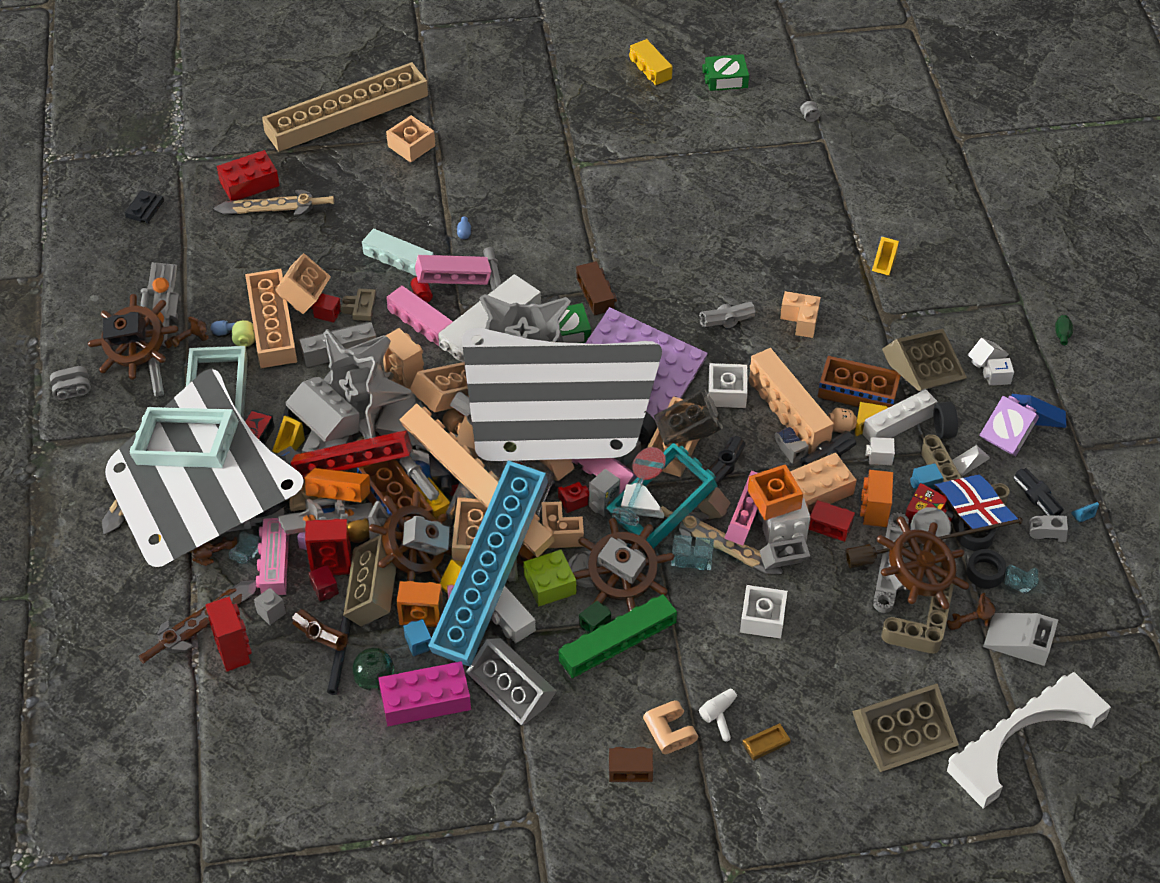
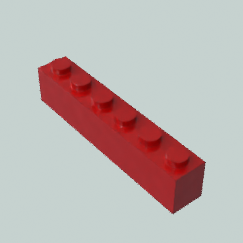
[291,430,412,479]

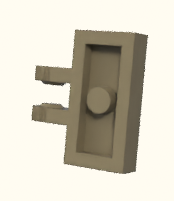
[340,289,376,321]

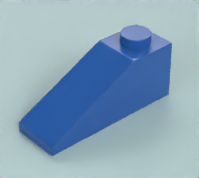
[1011,394,1066,428]

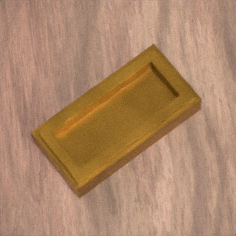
[742,723,791,761]

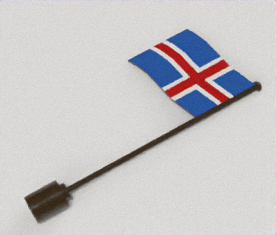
[845,475,1023,569]

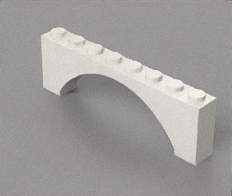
[947,672,1111,808]

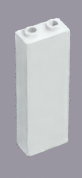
[438,274,541,362]

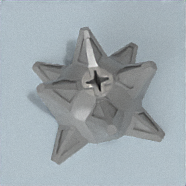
[479,294,571,344]
[324,329,412,439]

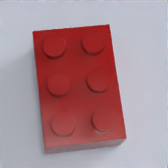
[217,150,280,201]
[305,518,352,575]
[205,596,252,672]

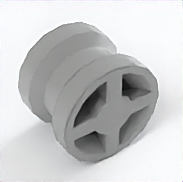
[800,101,820,122]

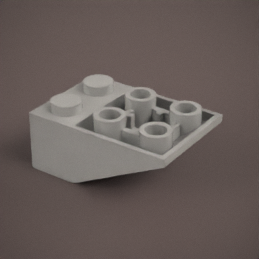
[983,613,1058,666]

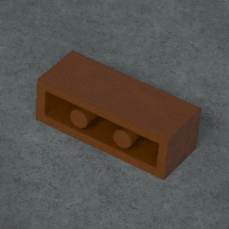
[576,261,617,316]

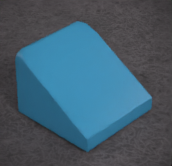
[1071,502,1099,523]

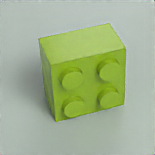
[524,550,576,607]

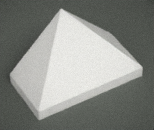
[952,445,990,477]

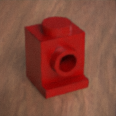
[558,482,589,513]

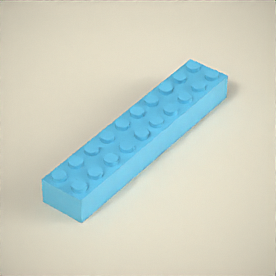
[428,460,548,667]

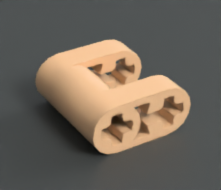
[643,701,698,754]

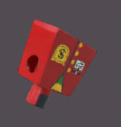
[905,483,955,523]

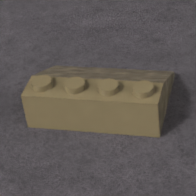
[882,329,967,391]
[852,684,959,772]

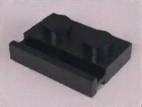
[124,190,164,224]

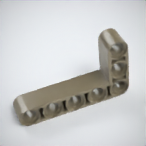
[921,434,1010,518]
[881,563,957,654]

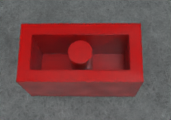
[808,500,855,542]

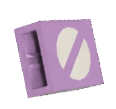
[979,396,1039,457]

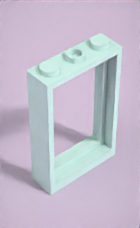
[186,346,248,420]
[130,407,239,468]

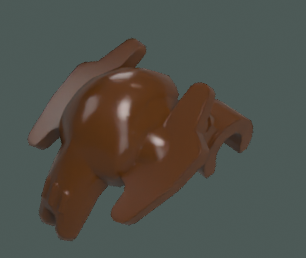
[164,316,209,348]
[189,537,238,566]
[946,593,996,630]

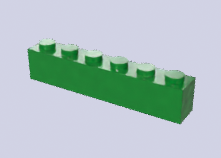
[559,594,677,679]

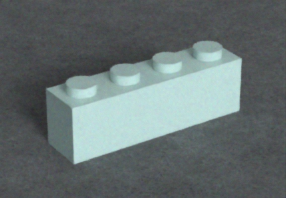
[362,228,434,276]

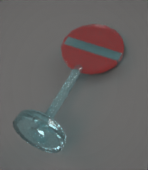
[612,447,666,526]

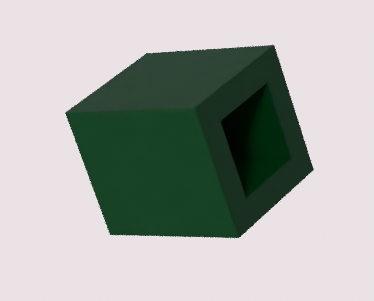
[579,601,611,634]

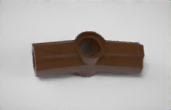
[292,609,348,651]

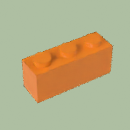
[305,468,370,502]

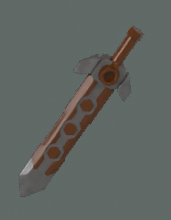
[138,580,257,664]

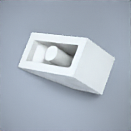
[968,338,1009,368]
[621,483,664,518]

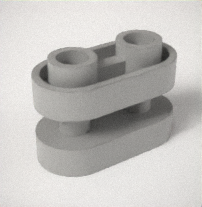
[50,366,91,400]

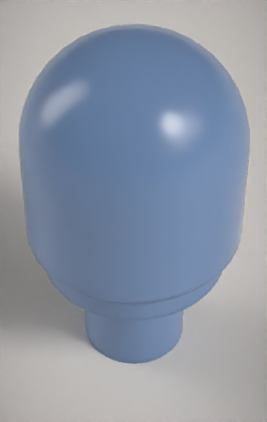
[457,216,471,239]
[211,320,235,336]

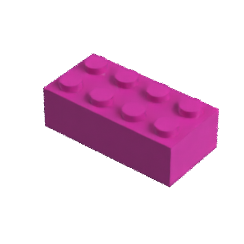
[378,661,471,727]

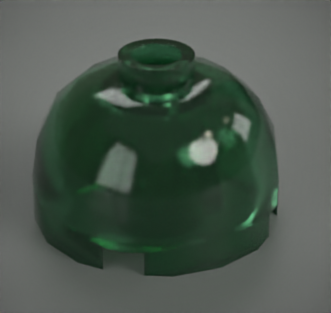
[352,647,395,690]

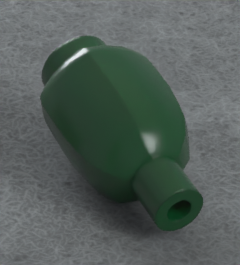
[1055,315,1073,346]

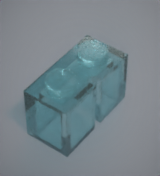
[671,535,714,570]

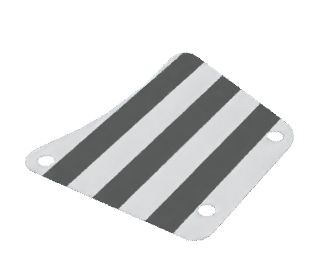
[462,328,662,461]
[105,369,303,567]

